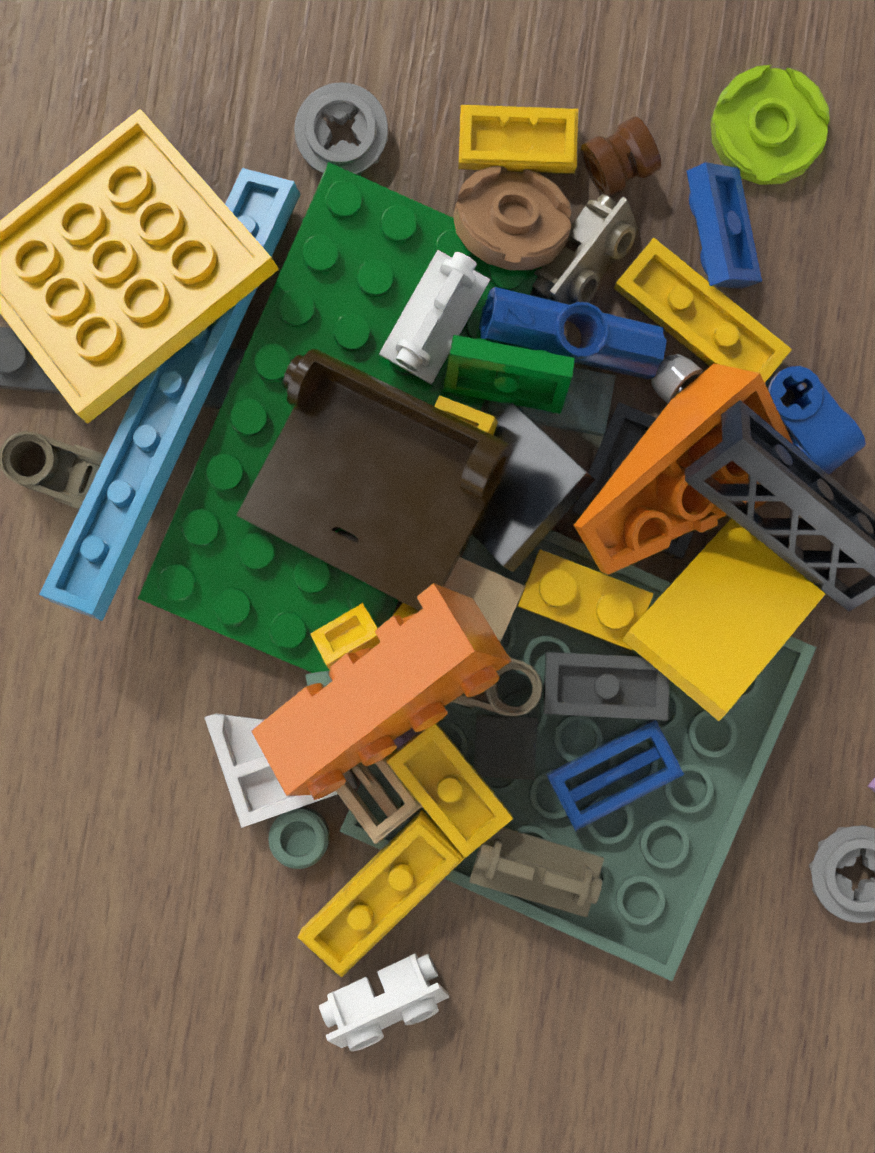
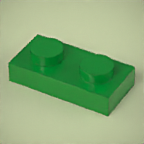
[443,335,575,414]

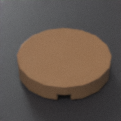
[453,166,572,270]

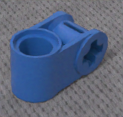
[765,366,866,475]

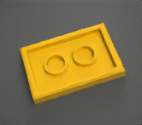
[623,518,825,721]

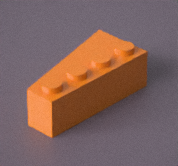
[251,583,511,800]

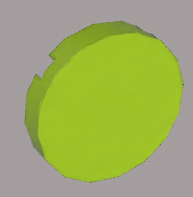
[711,65,830,185]

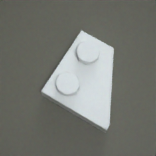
[204,713,357,828]

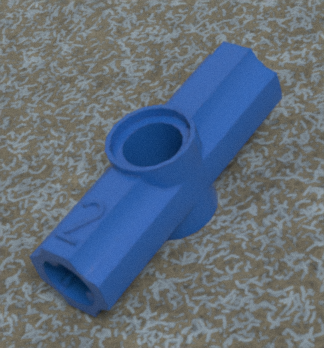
[479,287,667,379]

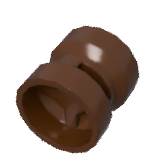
[581,116,662,197]

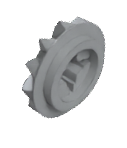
[294,82,388,176]
[809,825,875,923]

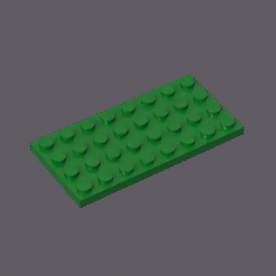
[137,162,542,673]

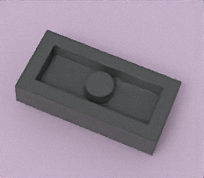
[543,652,670,720]

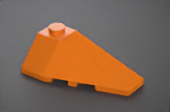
[574,363,793,575]

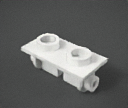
[379,250,490,385]
[319,953,449,1051]

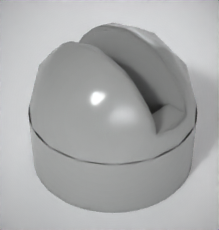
[651,354,704,404]

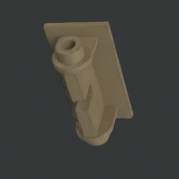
[532,194,639,305]
[469,827,604,917]

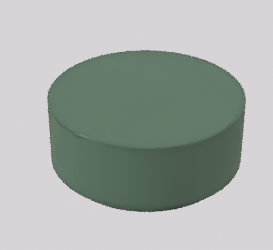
[269,807,330,869]

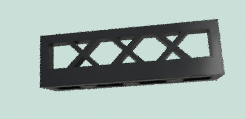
[685,400,875,611]

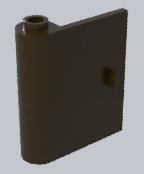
[237,349,512,611]

